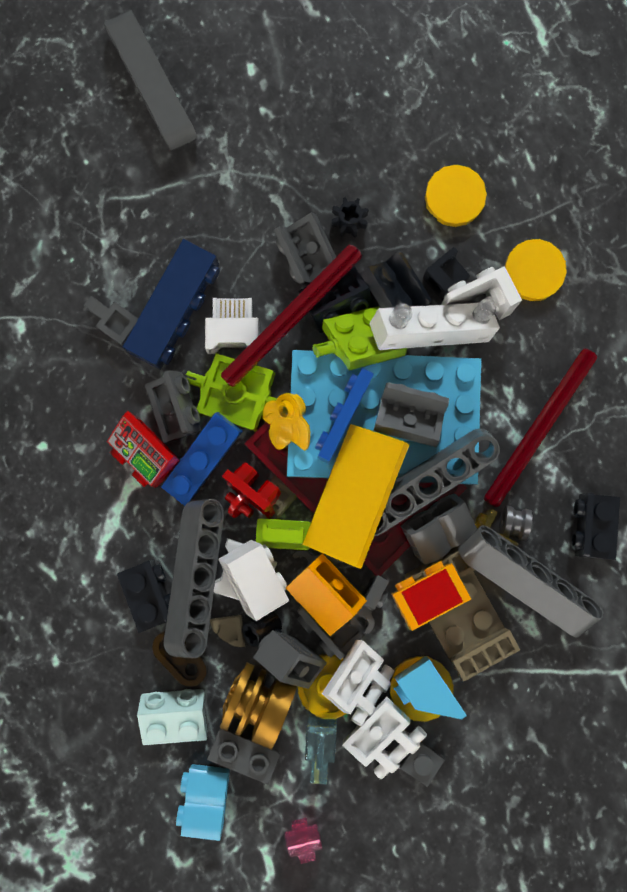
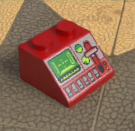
[107,411,180,488]

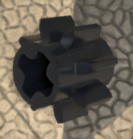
[331,197,369,238]
[242,611,282,647]

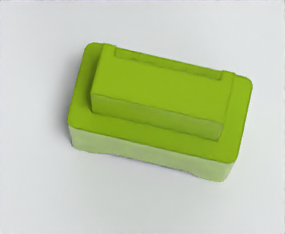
[256,518,311,550]

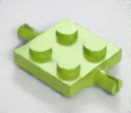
[313,306,407,371]
[186,353,277,432]

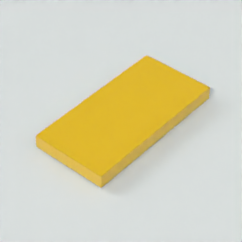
[303,424,410,569]

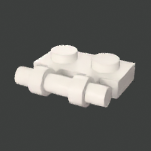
[322,640,395,726]
[342,697,427,779]

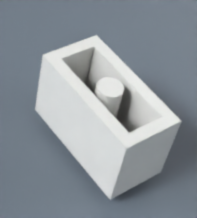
[218,540,289,621]

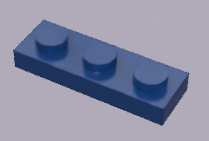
[315,368,374,464]
[161,412,243,506]

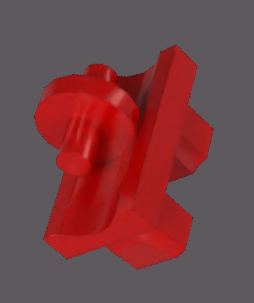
[222,462,281,519]

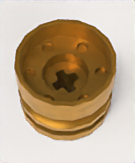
[220,663,297,750]

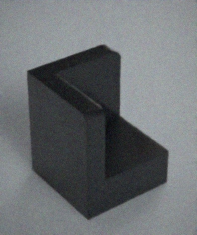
[423,247,470,301]

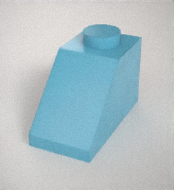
[394,656,467,719]

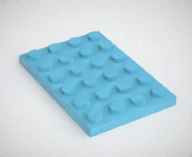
[287,350,481,485]

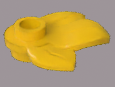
[262,393,310,451]

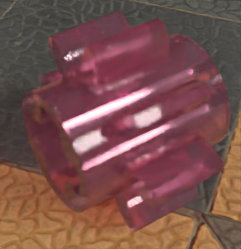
[285,817,322,864]

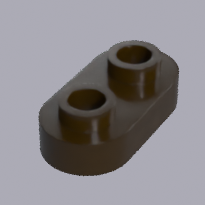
[152,631,208,687]

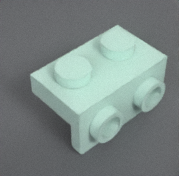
[137,689,208,745]

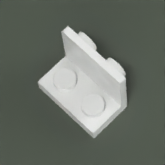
[441,266,522,320]

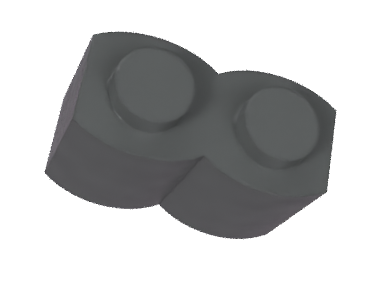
[401,494,477,565]

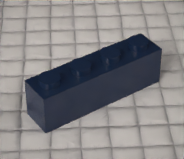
[123,239,220,370]

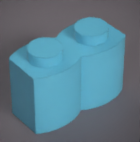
[176,764,230,841]

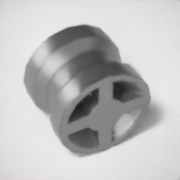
[499,506,533,541]

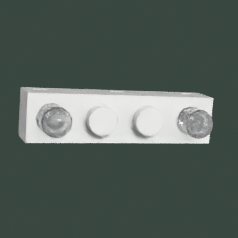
[369,299,500,350]

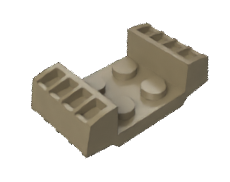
[403,547,520,682]

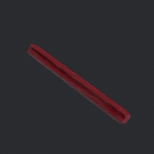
[221,245,362,387]
[484,348,597,507]

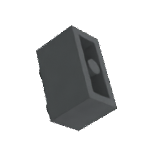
[253,630,327,689]

